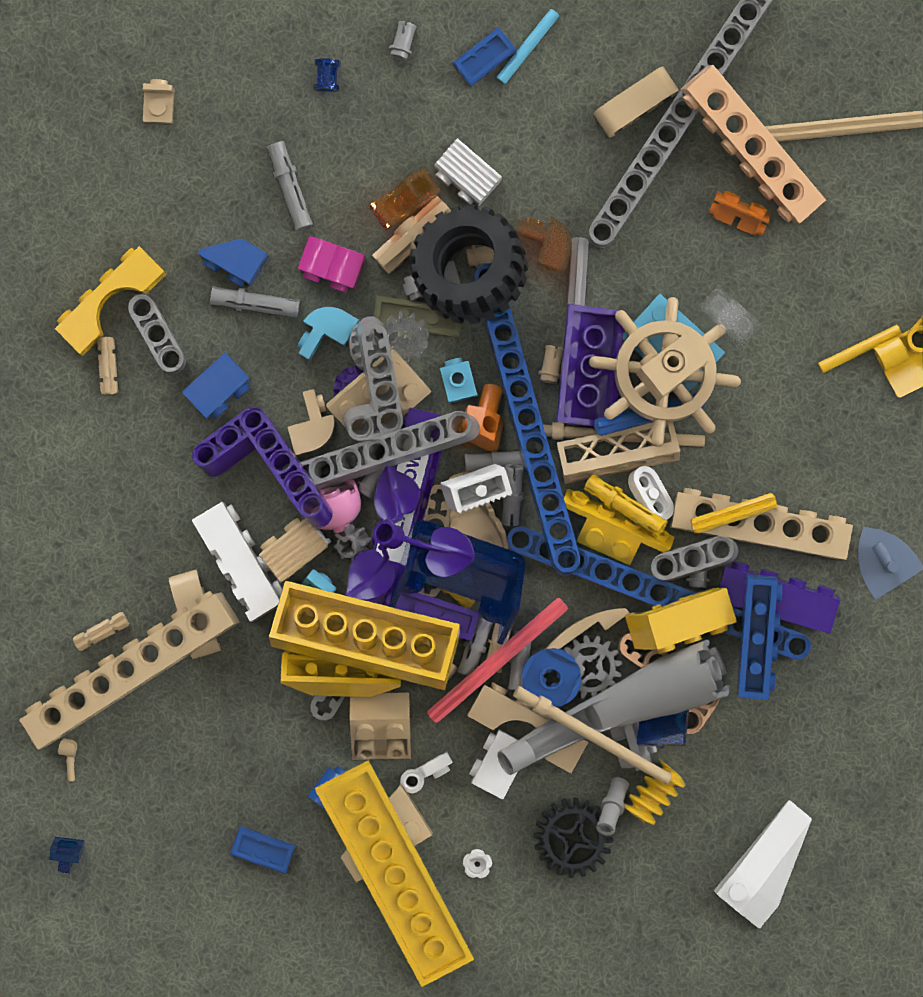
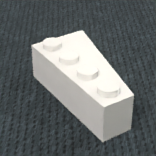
[192,502,283,622]

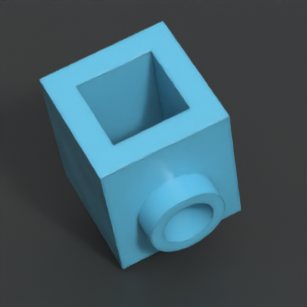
[440,358,477,404]

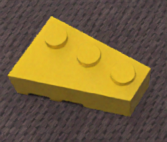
[625,588,737,654]

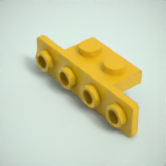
[564,489,674,566]

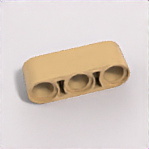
[593,66,679,138]
[169,569,221,659]

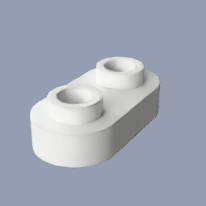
[628,466,674,520]

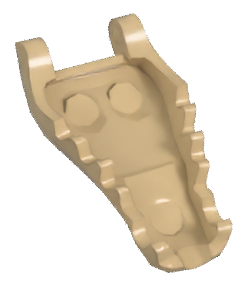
[448,472,512,586]

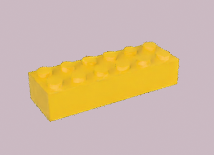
[269,581,460,690]

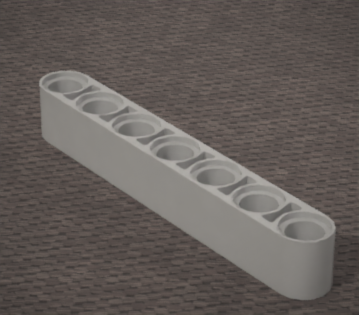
[286,411,480,492]

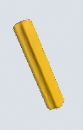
[690,493,777,534]

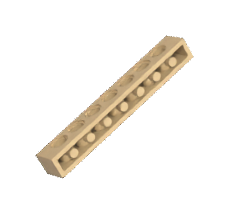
[19,591,240,750]

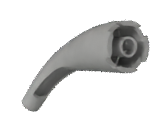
[497,640,730,775]

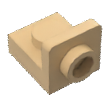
[142,79,175,124]

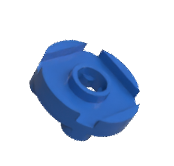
[522,648,581,707]

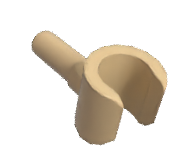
[58,738,77,781]

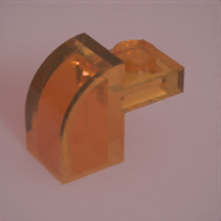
[369,167,441,231]
[516,217,572,274]

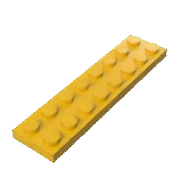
[315,760,474,987]

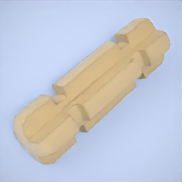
[97,337,118,395]
[73,612,129,651]

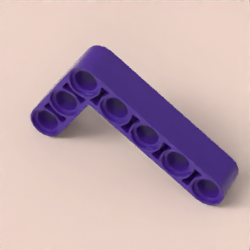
[192,407,333,528]

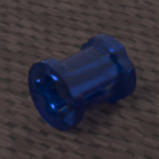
[313,58,341,92]

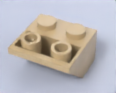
[350,692,411,760]

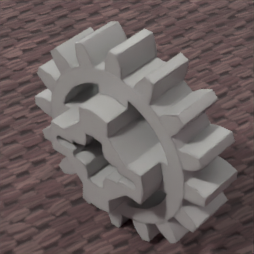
[564,635,622,699]

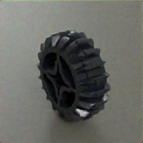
[533,797,614,878]

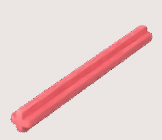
[427,598,568,723]

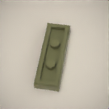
[374,295,462,338]

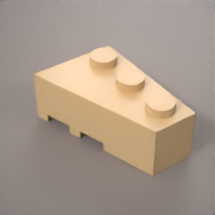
[341,783,433,883]

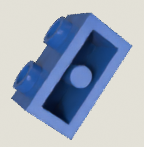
[182,352,251,420]

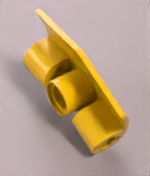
[873,316,923,398]

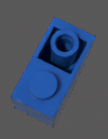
[198,238,269,287]

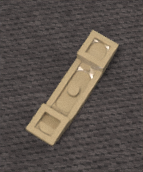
[543,608,629,675]

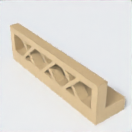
[557,422,680,484]

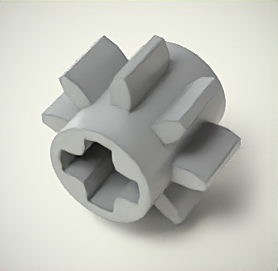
[334,524,372,561]

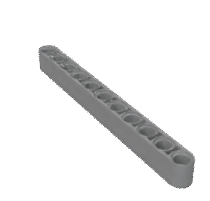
[588,0,773,248]

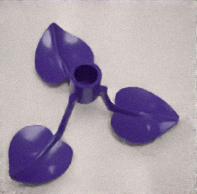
[346,466,475,600]

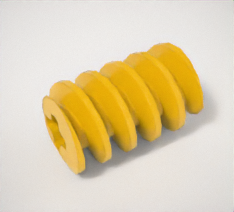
[625,759,686,825]

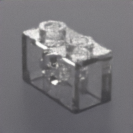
[696,285,762,349]

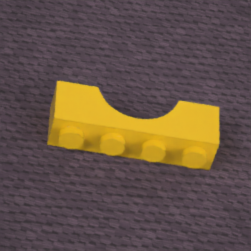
[55,246,167,356]

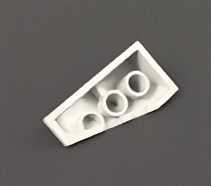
[714,800,812,929]

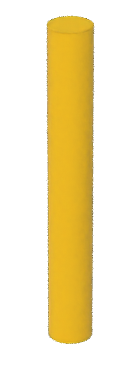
[818,325,902,373]

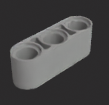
[128,294,186,374]
[651,536,738,581]

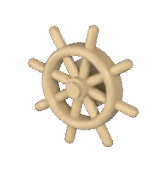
[589,297,741,447]

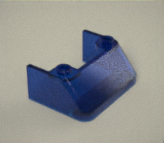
[389,520,526,645]

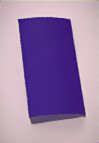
[556,304,626,427]

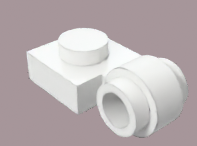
[400,751,453,793]

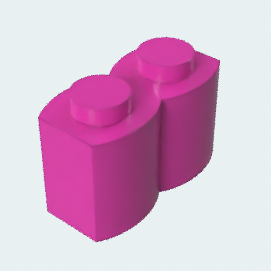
[298,236,366,293]

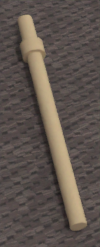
[529,422,705,447]
[513,686,672,785]

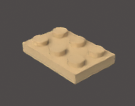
[326,347,432,443]

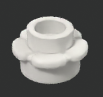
[463,849,492,878]

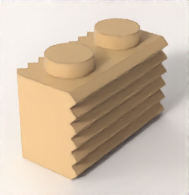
[259,517,328,584]

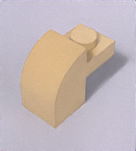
[288,389,335,456]

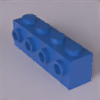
[737,574,782,700]

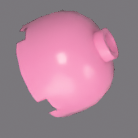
[311,480,361,533]

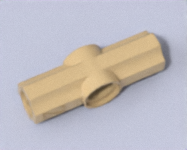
[372,196,451,274]

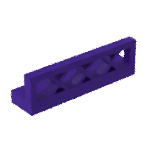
[365,585,480,641]

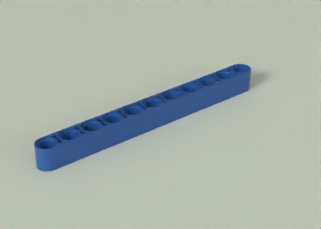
[473,263,580,576]
[507,526,811,660]

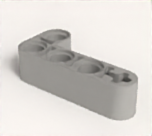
[343,317,403,441]

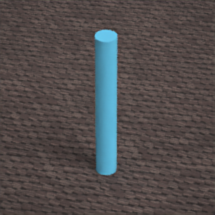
[496,9,559,85]

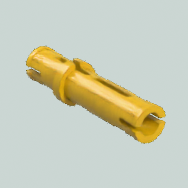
[584,474,668,537]

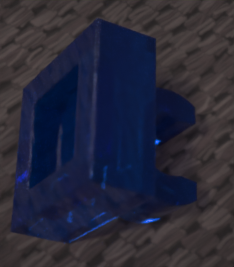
[49,837,84,873]

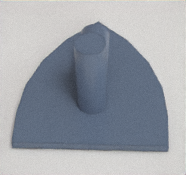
[858,527,923,600]

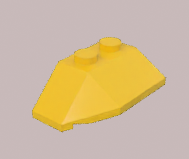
[281,651,401,697]

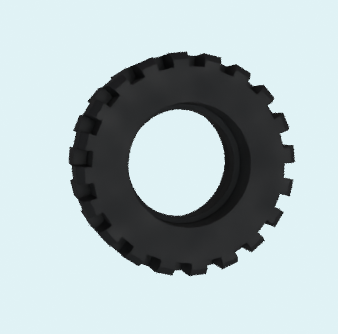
[410,204,528,324]

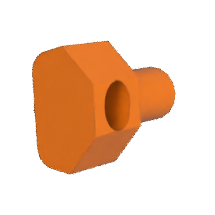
[460,384,504,451]

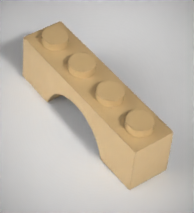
[467,682,588,773]

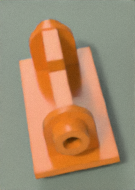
[708,191,771,236]

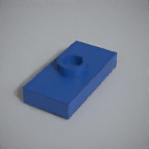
[452,27,516,88]
[230,826,296,874]

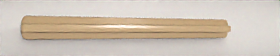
[765,111,923,142]

